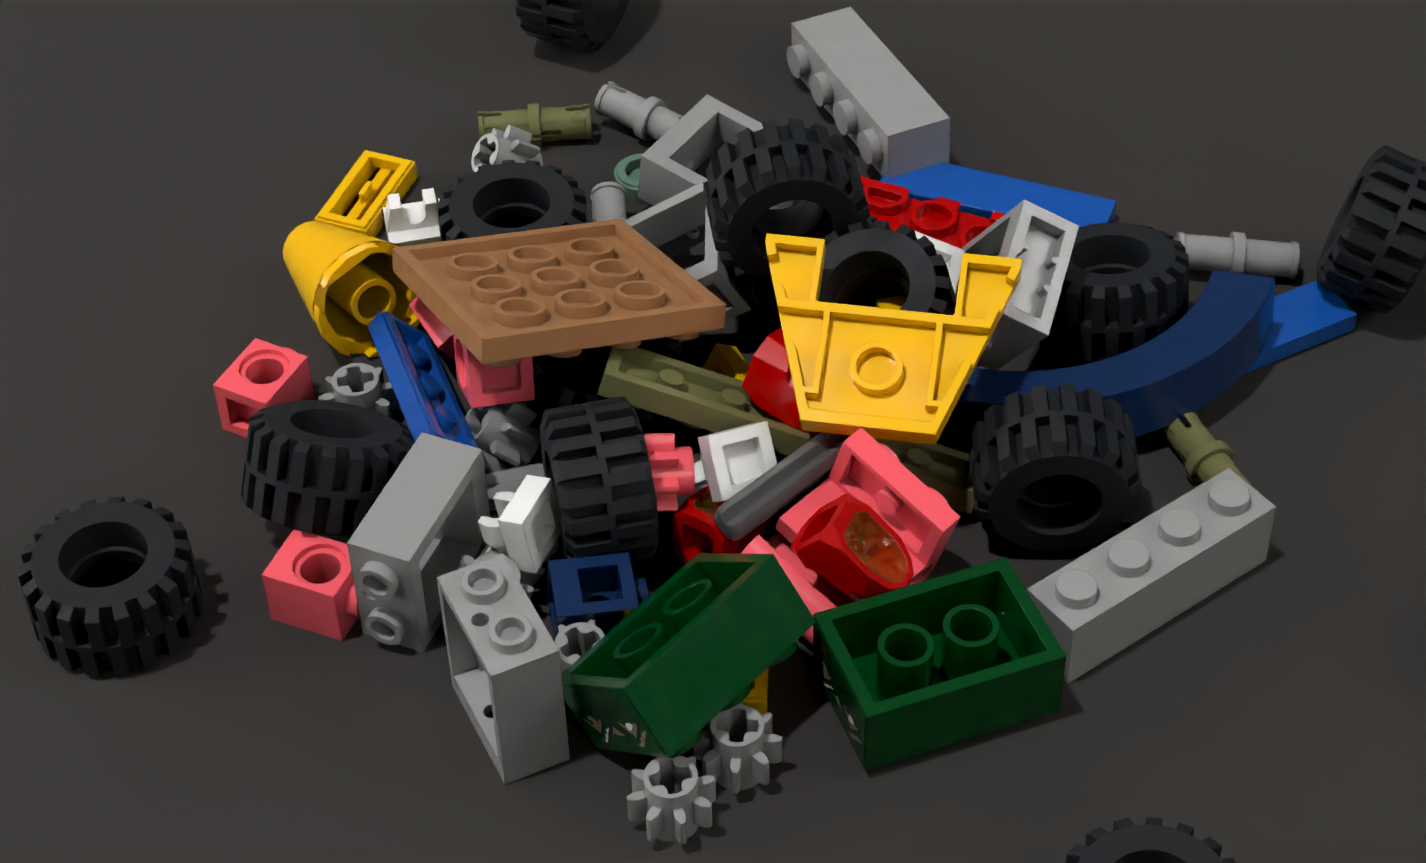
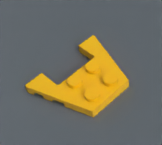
[765,233,1022,445]

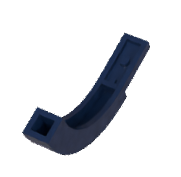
[944,270,1275,449]

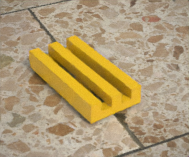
[314,150,418,237]

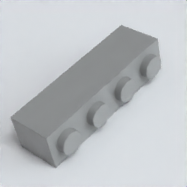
[786,6,950,179]
[1026,468,1276,685]

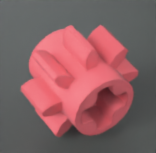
[644,433,695,512]

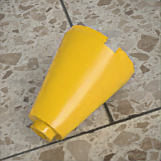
[283,221,420,357]

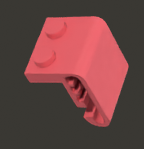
[741,428,961,646]

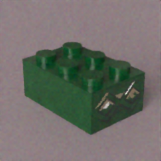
[562,553,816,758]
[813,557,1066,771]

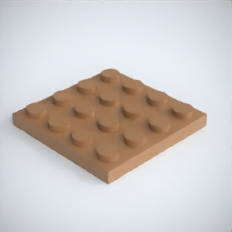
[392,219,726,367]

